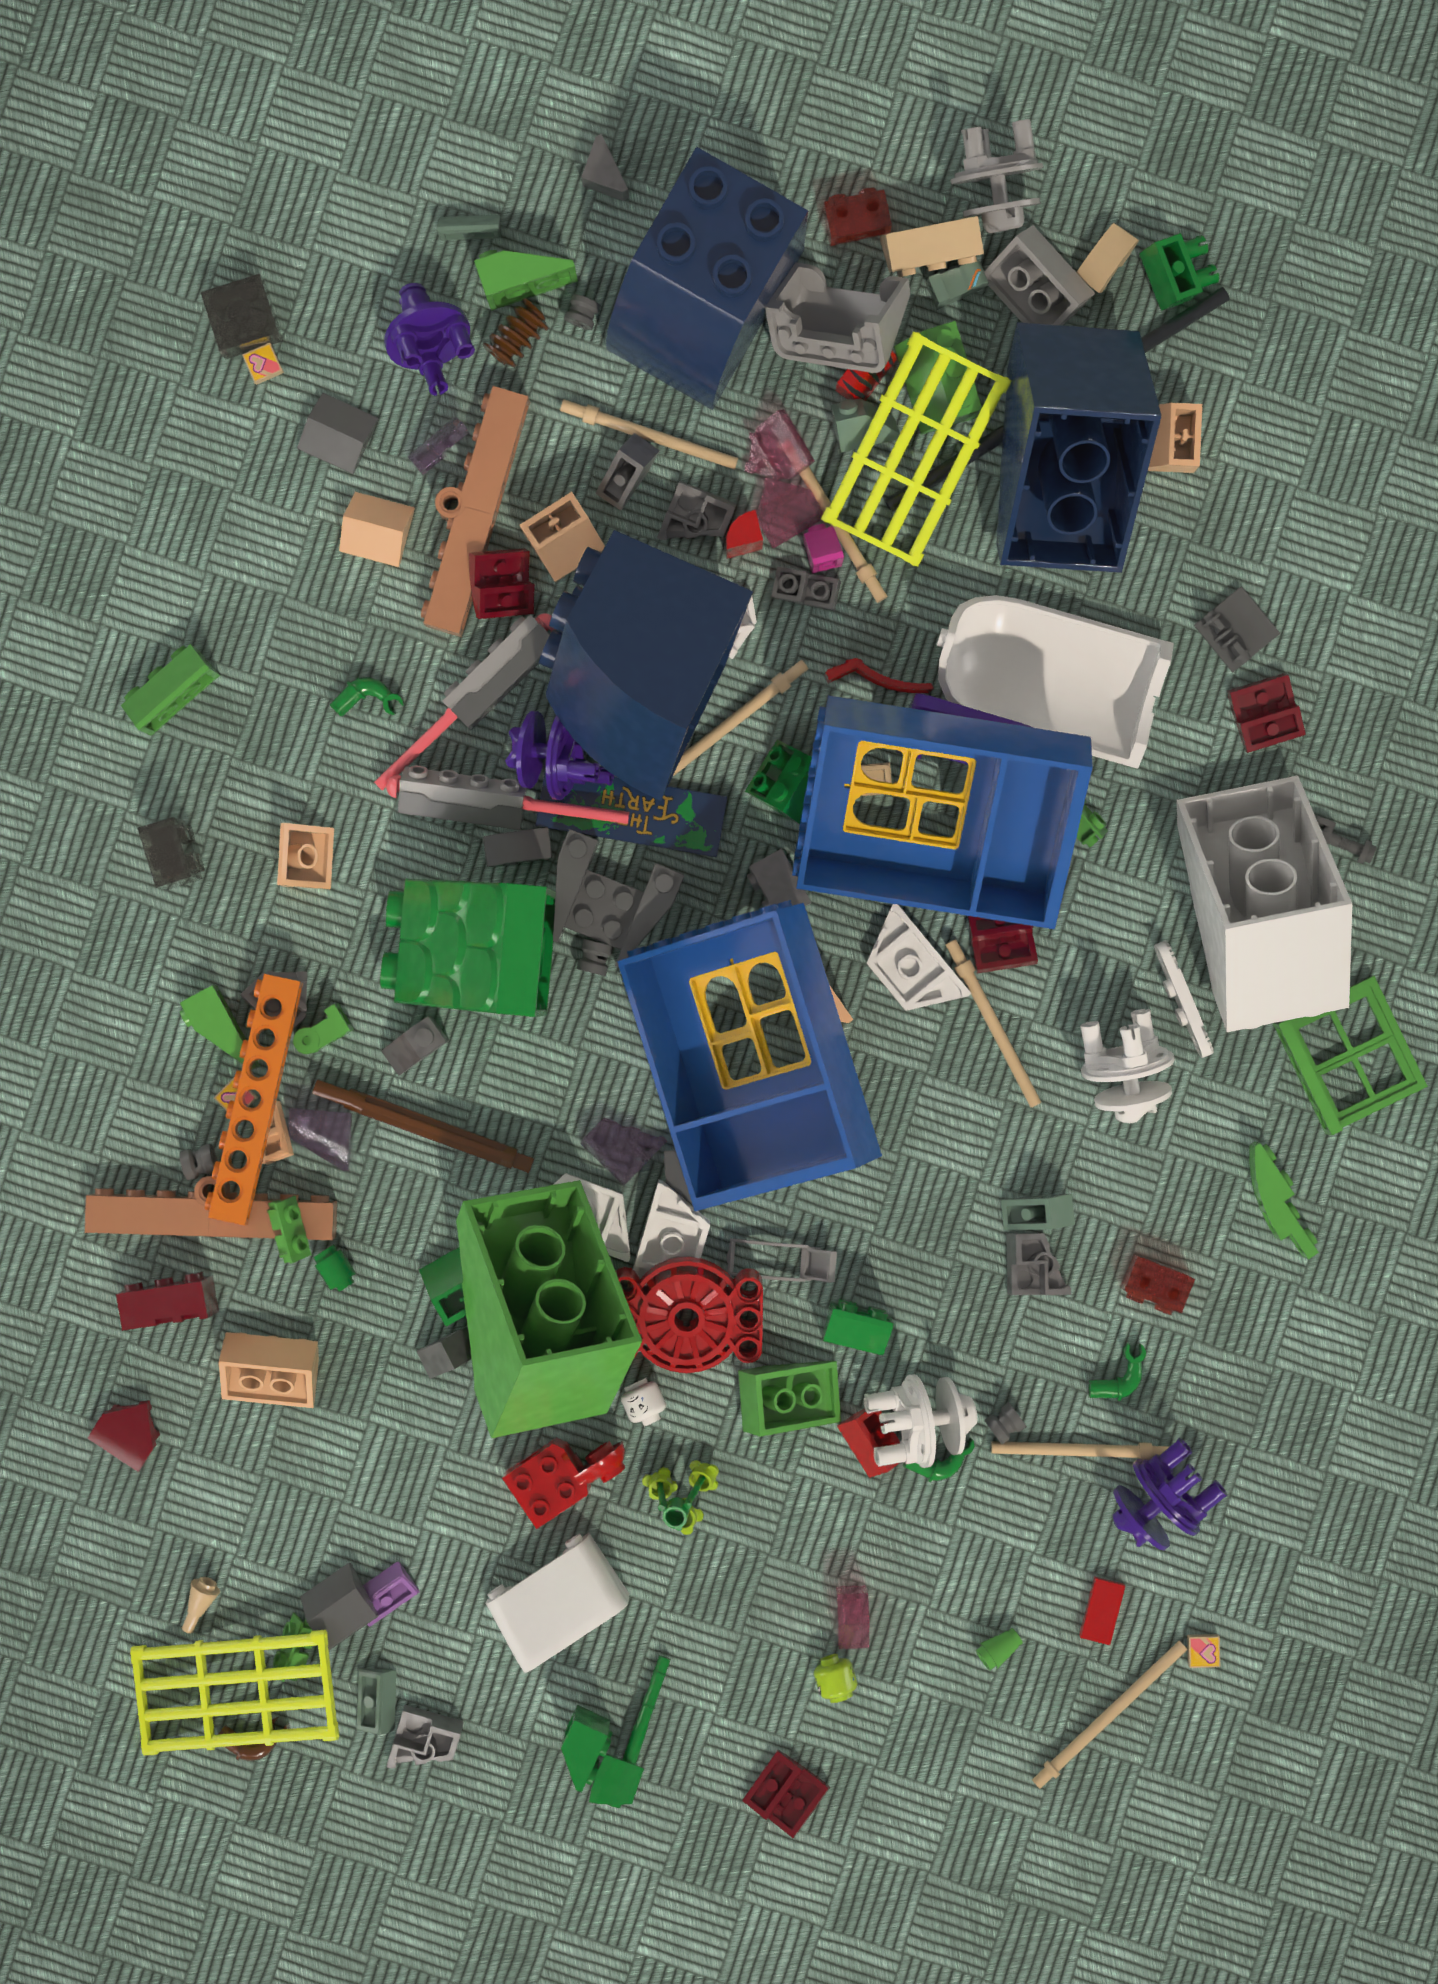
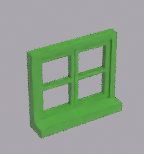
[1273,976,1428,1135]

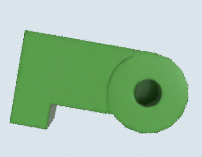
[293,1003,354,1054]

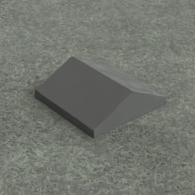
[297,393,379,475]
[300,1563,379,1650]

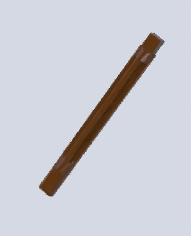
[312,1079,535,1173]

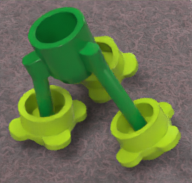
[642,1460,719,1535]

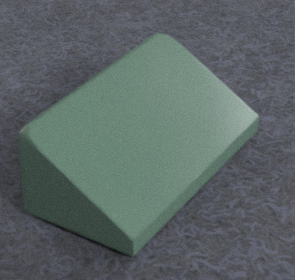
[437,215,501,241]
[356,1668,397,1735]

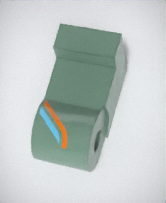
[926,260,989,310]

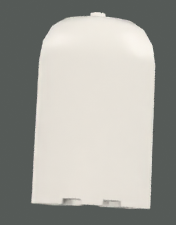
[937,595,1174,769]

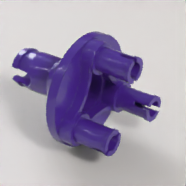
[384,283,475,396]

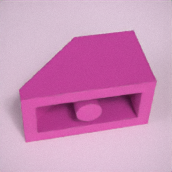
[803,524,844,574]

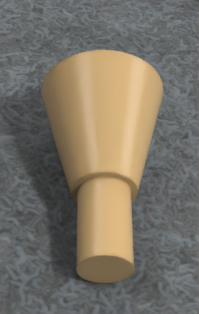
[182,1577,220,1634]

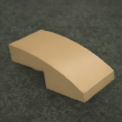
[1076,223,1139,293]

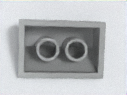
[984,225,1095,326]

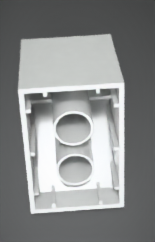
[1177,776,1352,1032]

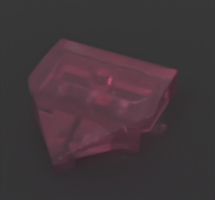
[744,409,815,480]
[756,477,823,549]

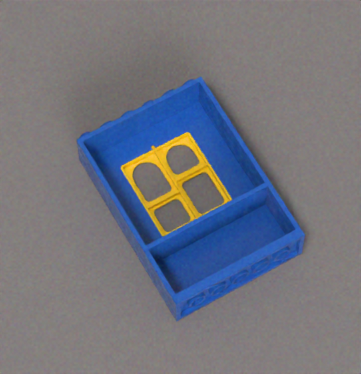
[792,695,1093,929]
[617,900,882,1211]

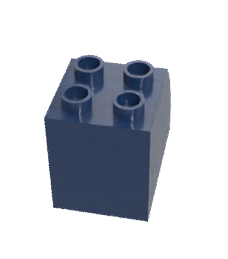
[606,146,808,410]
[539,530,753,801]

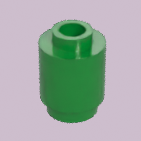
[313,1244,356,1292]

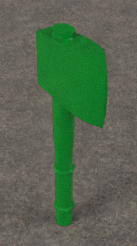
[589,1655,671,1808]

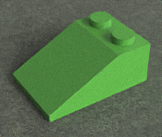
[474,250,578,311]
[738,1360,841,1437]

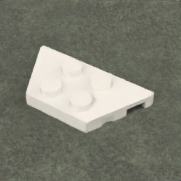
[866,904,972,1011]
[553,1173,630,1262]
[627,1179,710,1290]

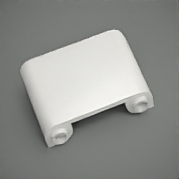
[486,1533,630,1673]

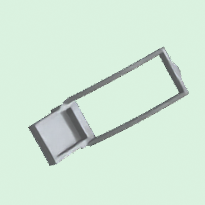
[727,1238,837,1283]

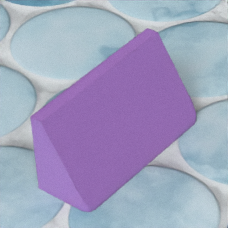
[363,1562,420,1627]

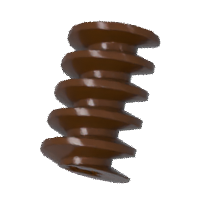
[482,298,549,368]

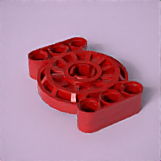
[615,1257,763,1373]

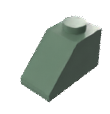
[831,398,900,453]
[1001,1194,1075,1230]

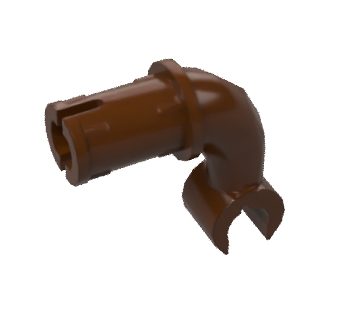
[219,1716,290,1761]

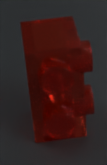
[823,187,892,246]
[1120,1253,1195,1315]

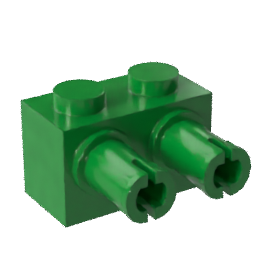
[1139,233,1220,311]

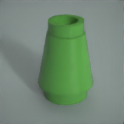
[975,1628,1023,1671]

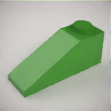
[179,985,260,1070]

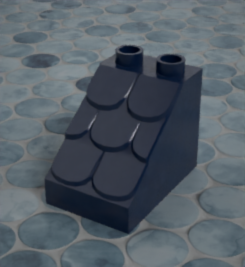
[996,322,1162,573]

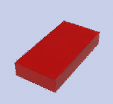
[1079,1576,1126,1645]

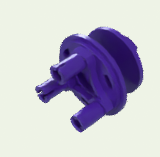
[505,711,614,800]
[1113,1438,1228,1551]

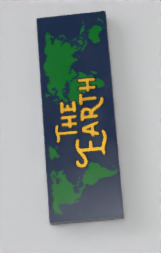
[535,768,727,858]

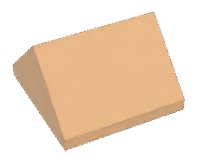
[339,492,415,567]
[277,823,334,889]

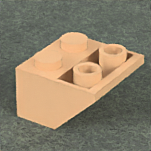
[1148,403,1202,473]
[520,492,605,582]

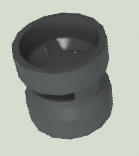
[576,939,613,976]
[180,1144,218,1181]
[984,1402,1027,1445]

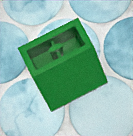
[745,739,812,825]
[419,1247,466,1327]
[822,1299,894,1356]
[561,1705,613,1793]

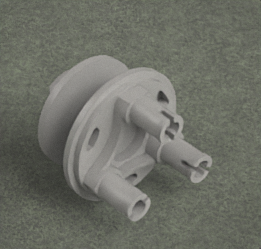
[950,119,1044,233]

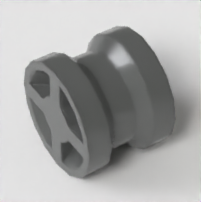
[564,294,601,330]

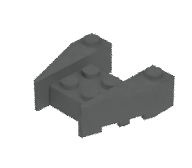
[553,829,685,967]

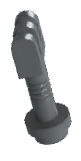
[1315,816,1377,864]

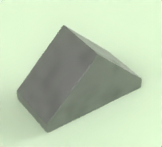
[581,134,629,201]
[416,1325,471,1379]

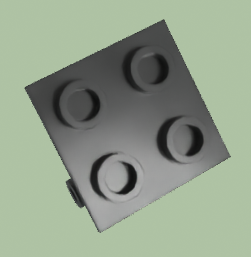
[1194,586,1280,673]

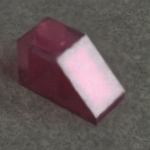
[836,1585,869,1649]

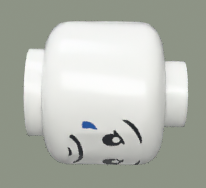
[621,1378,666,1427]

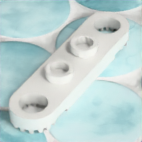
[1154,940,1214,1058]

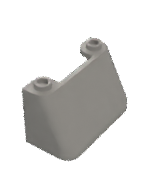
[765,262,910,373]

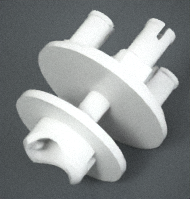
[1080,1009,1175,1123]
[864,1374,977,1468]

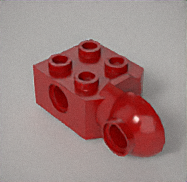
[502,1437,626,1529]

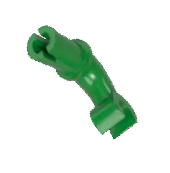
[329,677,405,717]
[1088,1344,1146,1401]
[903,1438,974,1482]

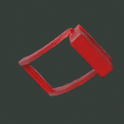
[824,658,934,694]

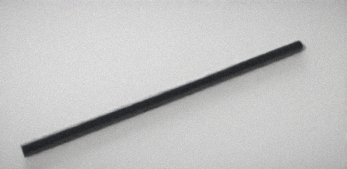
[884,287,1230,513]

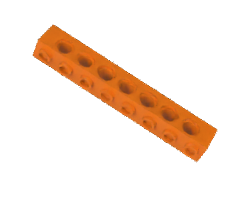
[205,974,303,1226]

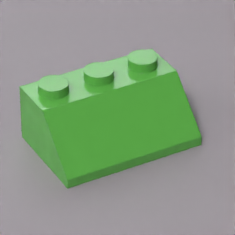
[894,321,982,435]
[121,644,220,736]

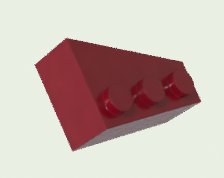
[116,1271,219,1331]

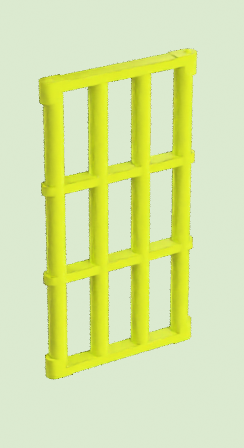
[821,331,1012,567]
[130,1630,339,1756]

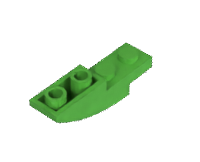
[1249,1141,1319,1260]

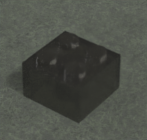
[201,273,284,360]
[137,817,205,890]

